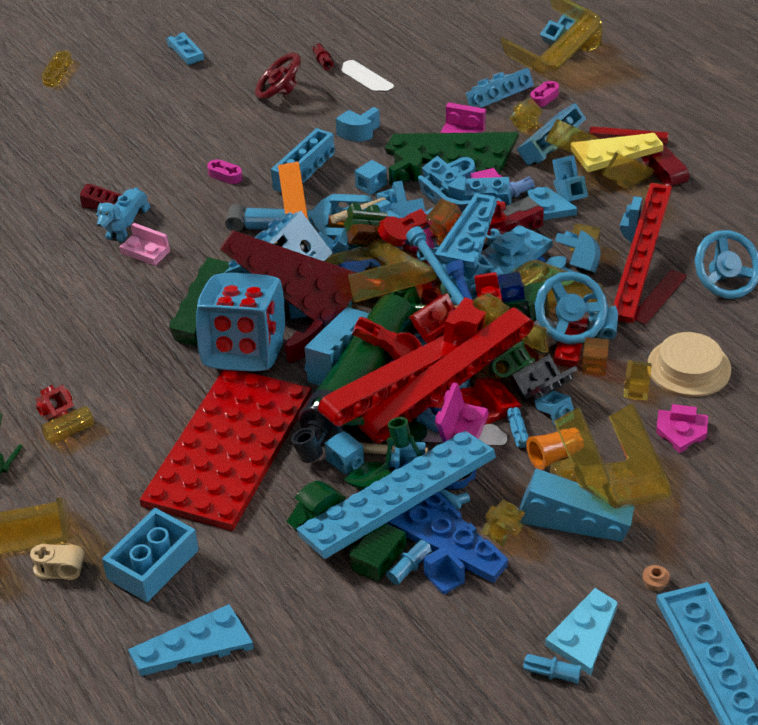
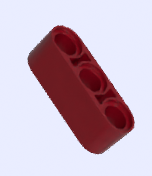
[641,144,689,187]

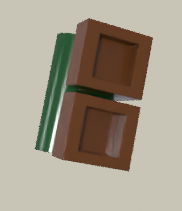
[344,203,388,246]

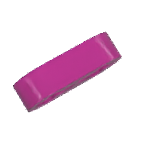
[530,81,559,107]
[207,159,242,184]

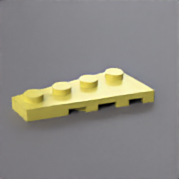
[571,133,663,173]

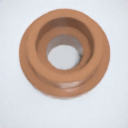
[642,565,670,591]

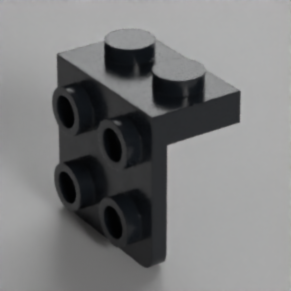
[509,355,578,402]

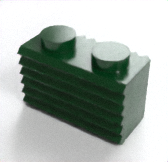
[350,523,407,582]

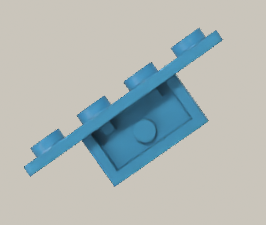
[466,68,534,108]

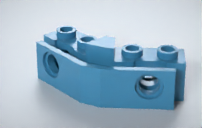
[418,156,512,218]

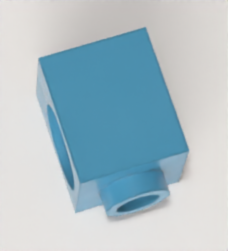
[355,160,387,195]
[324,431,364,475]

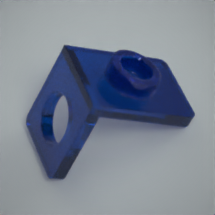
[498,272,525,303]

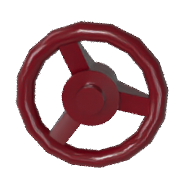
[255,52,301,100]

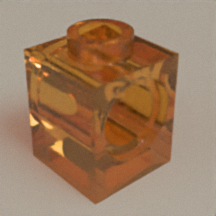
[582,337,609,376]

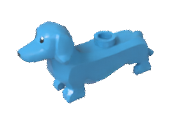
[96,187,150,242]

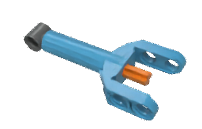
[225,194,373,251]

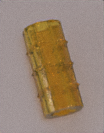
[41,405,95,445]

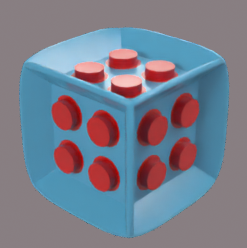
[196,273,285,371]

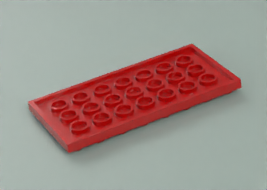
[139,370,312,531]

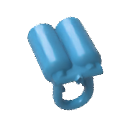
[583,293,618,345]

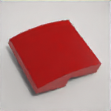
[410,294,455,344]
[460,377,521,425]

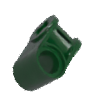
[488,341,536,381]

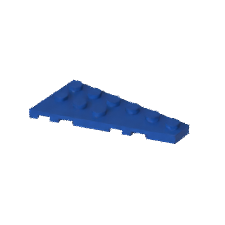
[386,461,508,583]

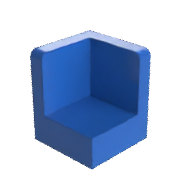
[424,545,465,594]

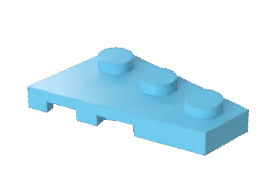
[545,588,618,675]

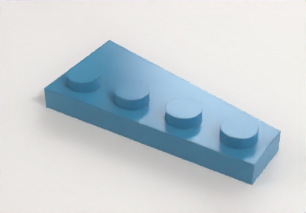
[435,193,497,269]
[128,604,254,676]

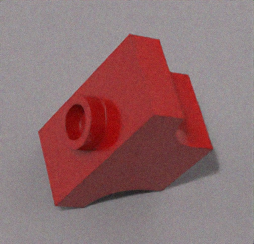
[443,297,486,343]

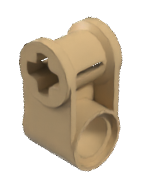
[30,544,84,580]

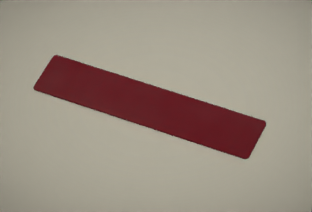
[634,269,687,324]

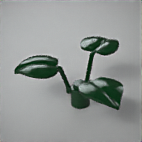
[344,417,428,489]

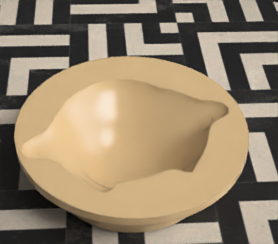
[647,332,731,397]

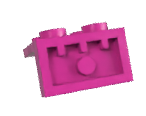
[440,102,486,133]
[435,383,489,443]

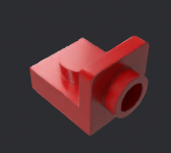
[474,272,502,310]

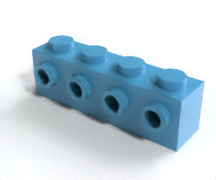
[517,103,586,165]
[271,128,335,193]

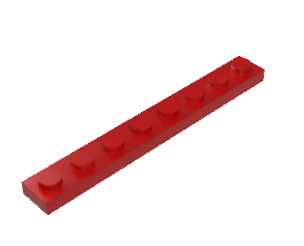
[613,183,672,323]

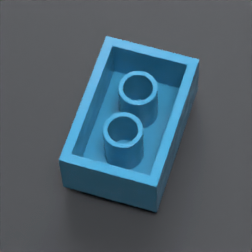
[102,508,199,602]

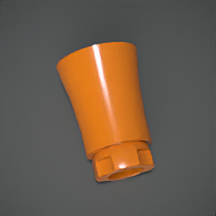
[526,427,585,470]

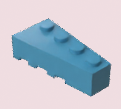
[305,307,369,385]
[516,468,635,542]

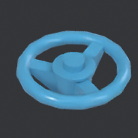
[695,230,758,299]
[535,271,608,345]

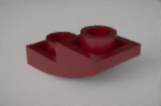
[284,319,324,363]

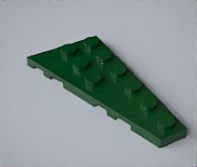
[385,132,519,175]

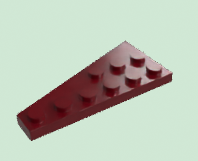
[219,231,368,328]

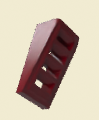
[80,184,122,209]

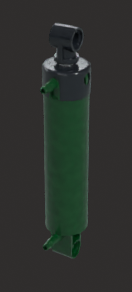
[291,280,426,463]

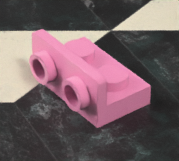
[120,223,170,266]

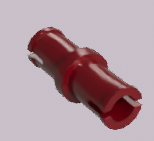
[312,43,334,71]

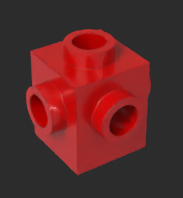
[35,384,74,421]

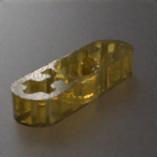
[41,50,72,87]

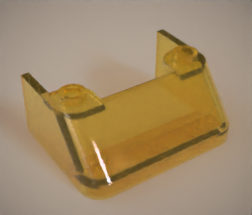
[0,497,72,554]

